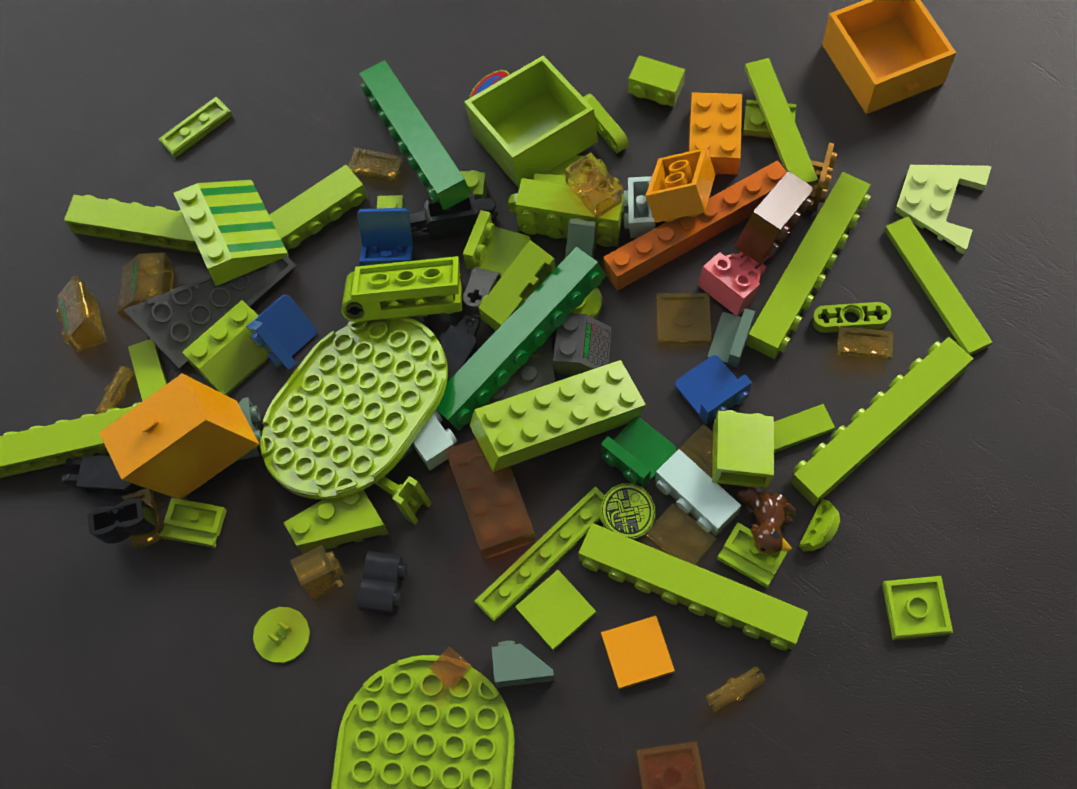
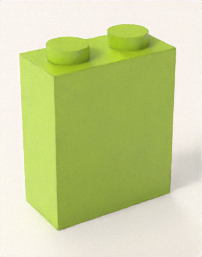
[712,410,774,489]

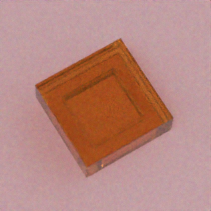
[430,646,472,689]

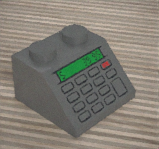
[553,313,612,375]

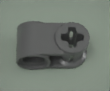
[463,267,501,319]

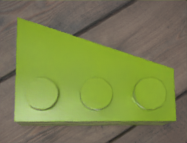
[478,240,555,331]
[284,490,389,555]

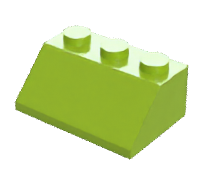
[182,300,269,396]

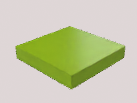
[515,570,596,651]
[882,576,953,640]

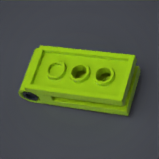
[341,256,463,322]

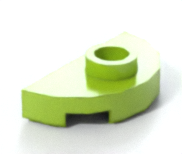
[799,499,840,551]

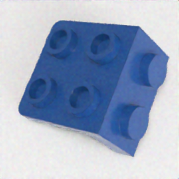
[357,208,414,266]
[246,294,317,370]
[675,355,752,424]

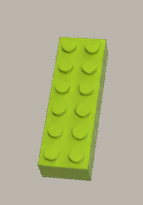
[470,360,646,472]

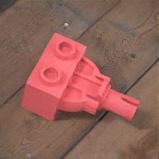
[697,252,776,316]

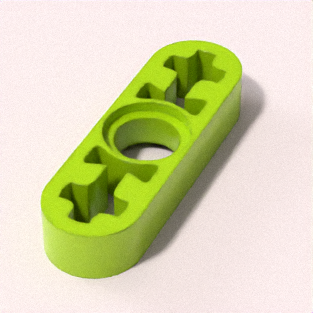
[583,93,629,153]
[812,302,891,333]

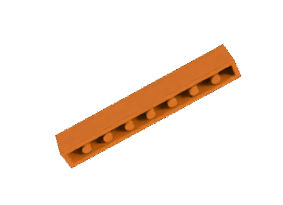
[603,160,787,291]

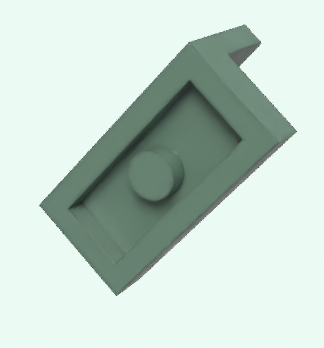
[707,308,755,368]

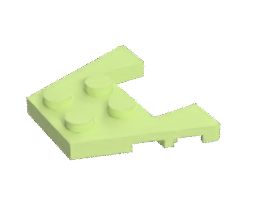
[895,165,991,254]

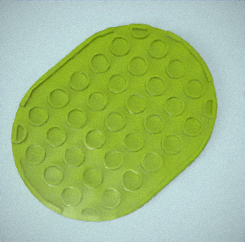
[260,317,448,499]
[331,655,515,789]

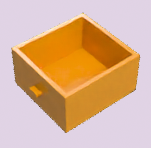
[822,0,956,114]
[99,374,259,499]

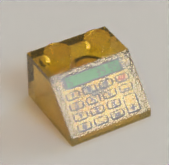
[118,253,174,315]
[56,275,106,352]

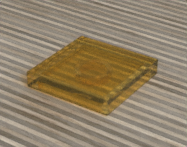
[657,293,711,345]

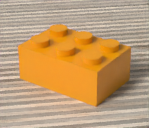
[688,92,742,175]
[645,148,715,223]

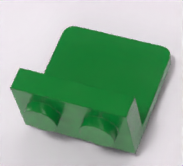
[601,417,676,489]

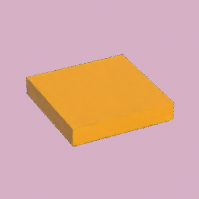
[601,616,675,690]

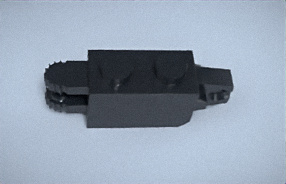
[410,192,498,238]
[438,315,480,382]
[61,453,144,498]

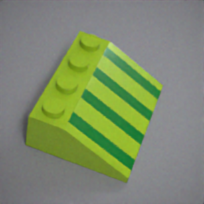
[174,180,289,286]

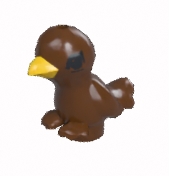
[736,487,796,556]

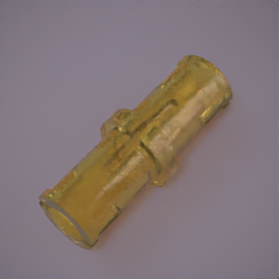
[95,365,135,414]
[705,666,766,713]

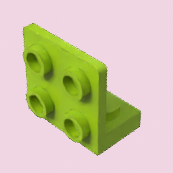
[463,210,530,277]

